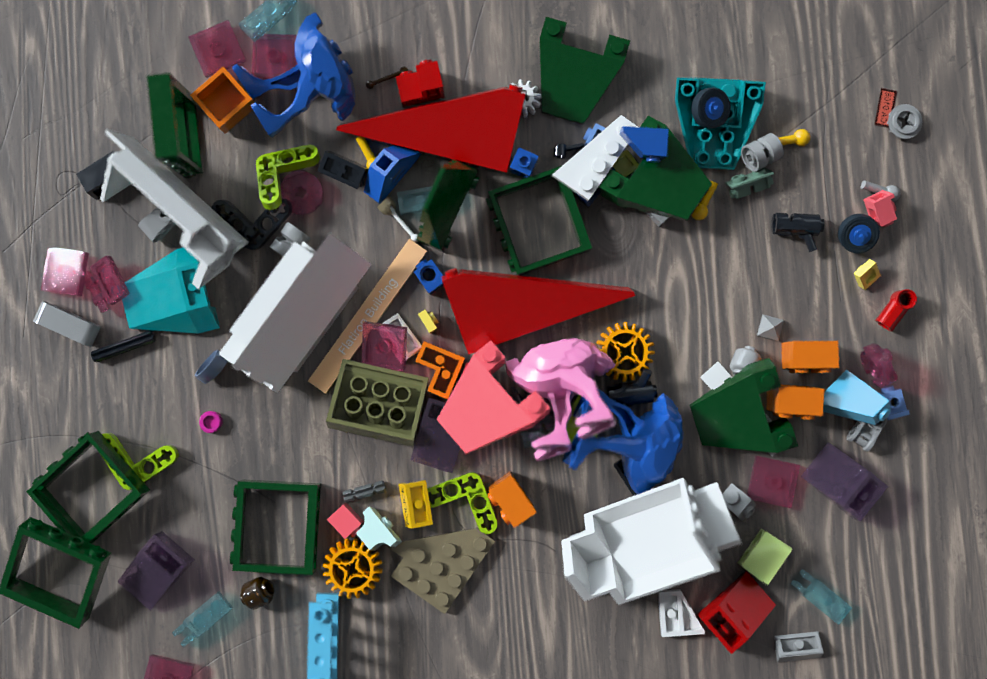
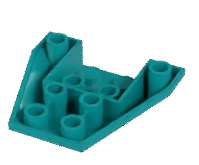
[675,77,766,170]
[119,247,220,334]

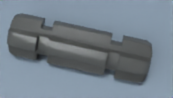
[343,481,386,503]

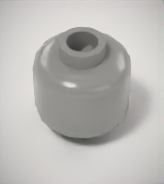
[730,346,762,376]

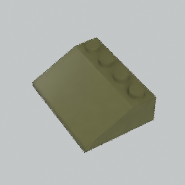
[326,359,429,447]

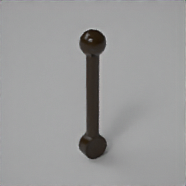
[366,67,408,89]

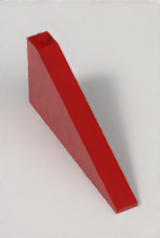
[336,84,527,173]
[441,268,635,355]

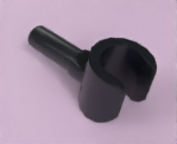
[554,143,584,158]

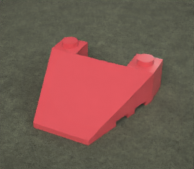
[437,341,550,454]

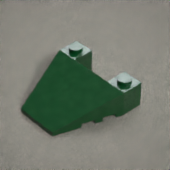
[539,17,631,124]
[598,116,712,221]
[417,159,480,252]
[689,358,798,453]

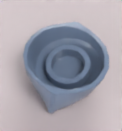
[194,350,228,384]

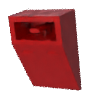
[697,571,776,654]

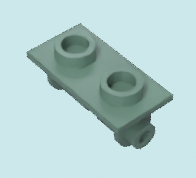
[725,167,774,199]

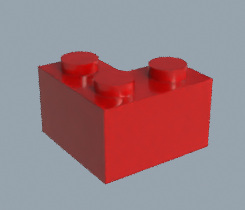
[396,59,445,107]

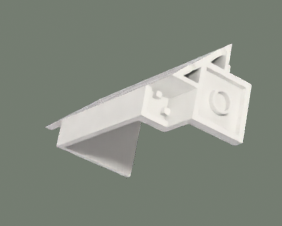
[100,129,249,289]
[219,233,372,393]
[562,478,742,605]

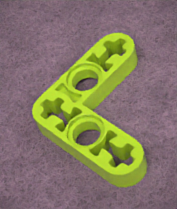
[256,145,320,210]
[100,433,179,490]
[427,472,497,534]

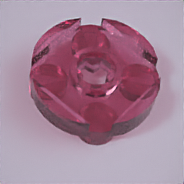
[280,170,323,215]
[860,343,898,388]

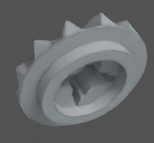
[886,104,922,140]

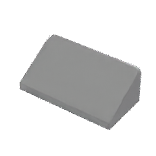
[774,631,824,662]

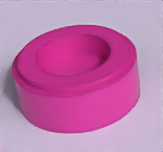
[199,411,223,433]

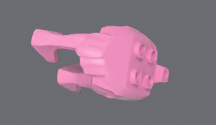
[505,338,615,461]

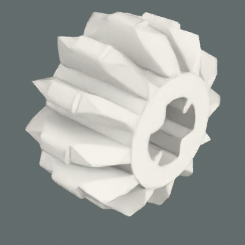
[512,80,541,118]

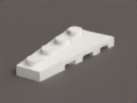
[552,115,638,201]

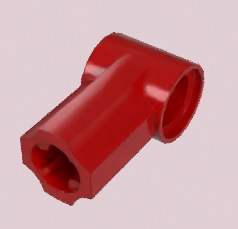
[875,289,917,332]

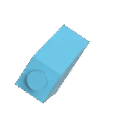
[823,369,891,425]

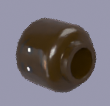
[240,577,275,610]

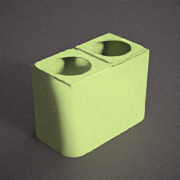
[738,529,792,586]

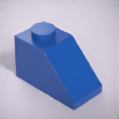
[620,126,668,163]

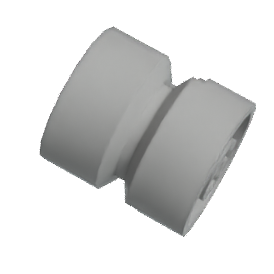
[741,133,784,172]
[270,222,311,257]

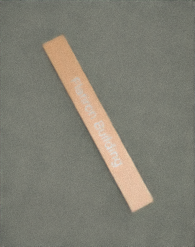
[308,239,427,394]

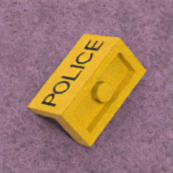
[398,480,433,529]

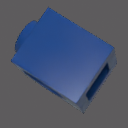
[509,147,539,179]
[414,259,444,295]

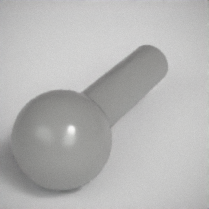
[861,180,900,202]

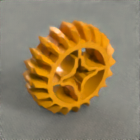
[596,322,655,382]
[322,538,383,599]

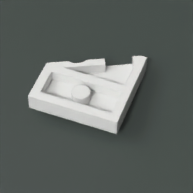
[658,589,705,637]

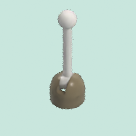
[377,196,418,242]

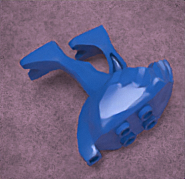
[232,12,355,138]
[562,389,683,495]

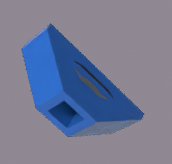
[363,145,421,204]

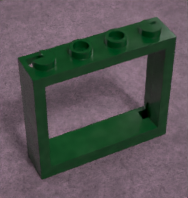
[146,73,203,178]
[486,165,592,275]
[26,431,150,544]
[230,479,321,575]
[0,517,112,629]

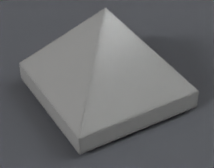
[757,314,784,341]

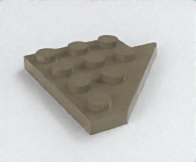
[388,528,495,614]

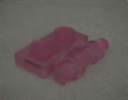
[82,256,130,313]

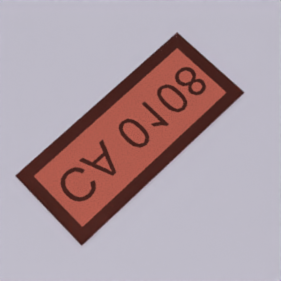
[874,88,897,128]

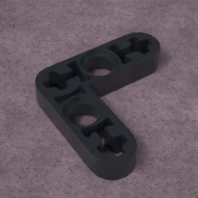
[212,198,293,250]

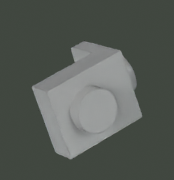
[722,483,756,521]

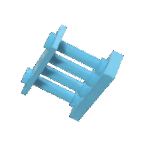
[307,592,340,679]

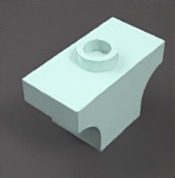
[356,507,402,551]

